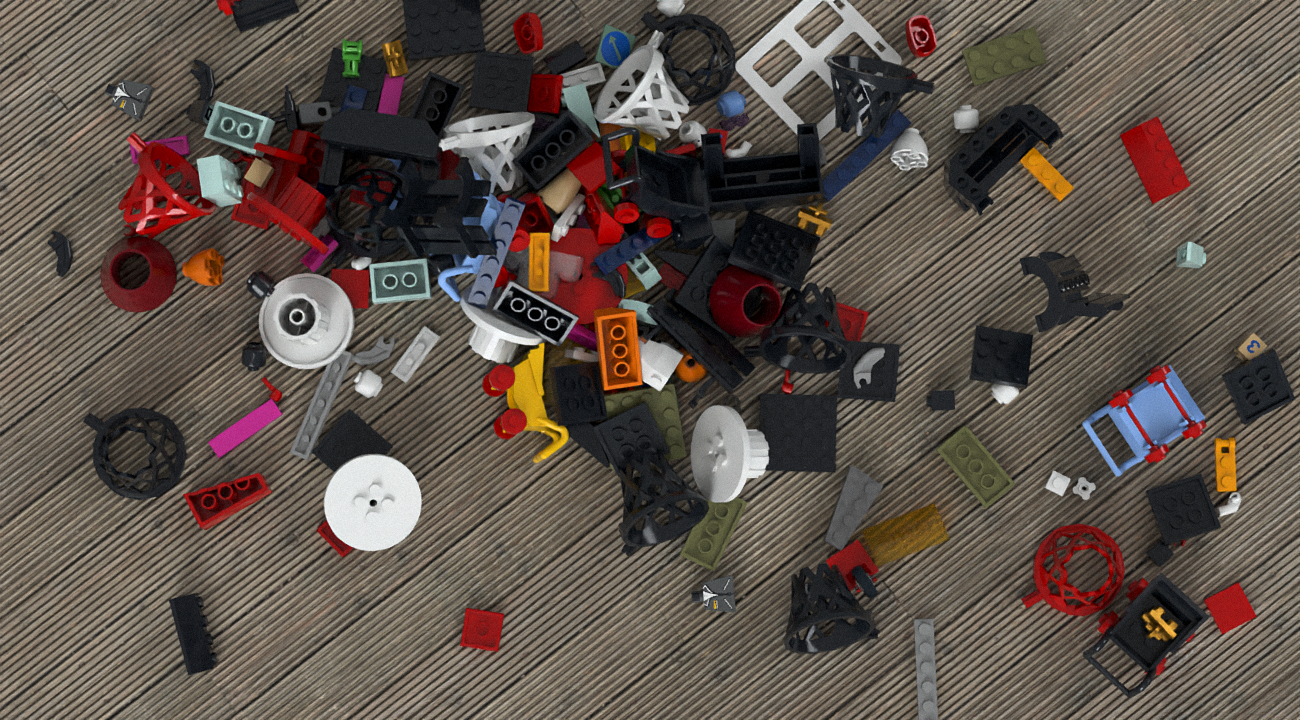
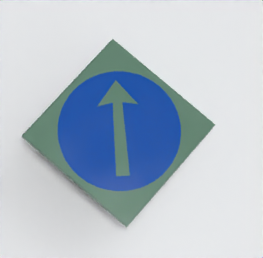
[594,24,636,69]

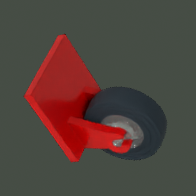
[826,539,879,599]

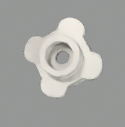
[1073,477,1096,500]

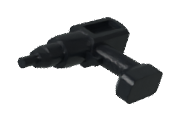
[261,85,300,133]

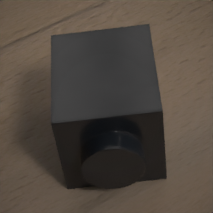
[926,390,955,411]

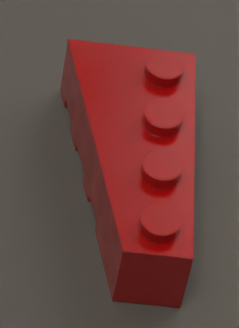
[183,473,272,530]

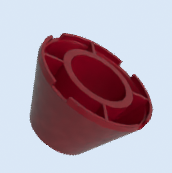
[100,236,177,313]
[709,265,782,338]

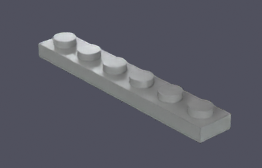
[290,351,354,461]
[913,619,938,720]

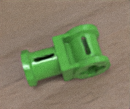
[342,39,363,78]

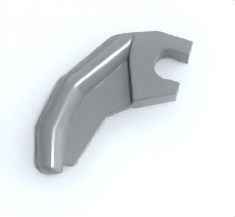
[352,336,395,365]
[853,347,885,389]

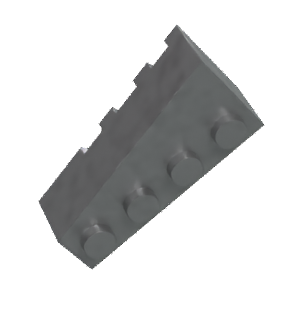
[824,465,883,551]

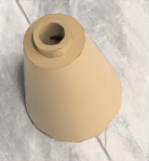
[536,168,582,215]

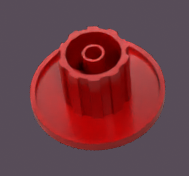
[246,175,333,256]
[535,228,628,325]

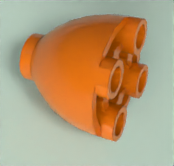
[182,248,225,286]
[673,348,707,383]

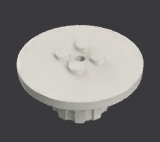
[259,273,355,369]
[460,285,547,363]
[691,405,769,503]
[324,454,422,551]

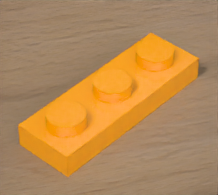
[1019,147,1074,202]
[529,233,550,292]

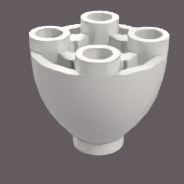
[890,128,929,171]

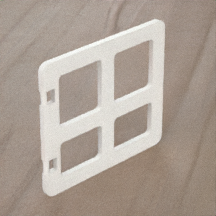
[735,0,902,141]

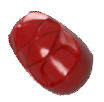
[513,12,544,54]
[905,15,937,58]

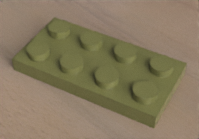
[962,26,1047,87]
[936,425,1015,509]
[680,497,748,571]

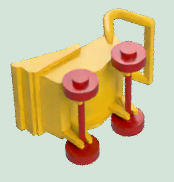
[482,343,569,463]

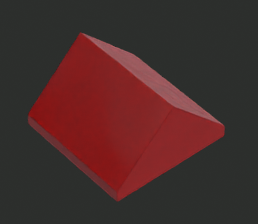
[518,192,554,236]

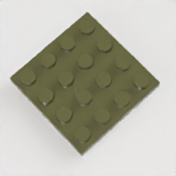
[602,382,686,470]

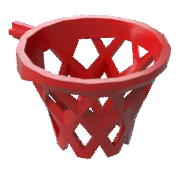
[118,132,216,239]
[1021,524,1125,616]

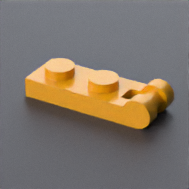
[1214,437,1237,492]

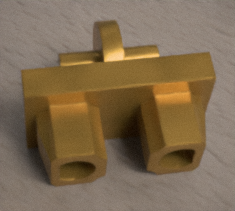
[381,40,409,78]
[797,202,833,236]
[1141,606,1178,642]

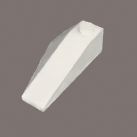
[638,337,684,391]

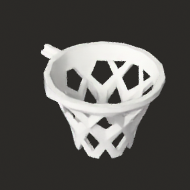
[594,30,690,140]
[439,112,535,193]

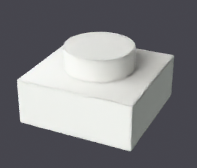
[1044,470,1071,496]

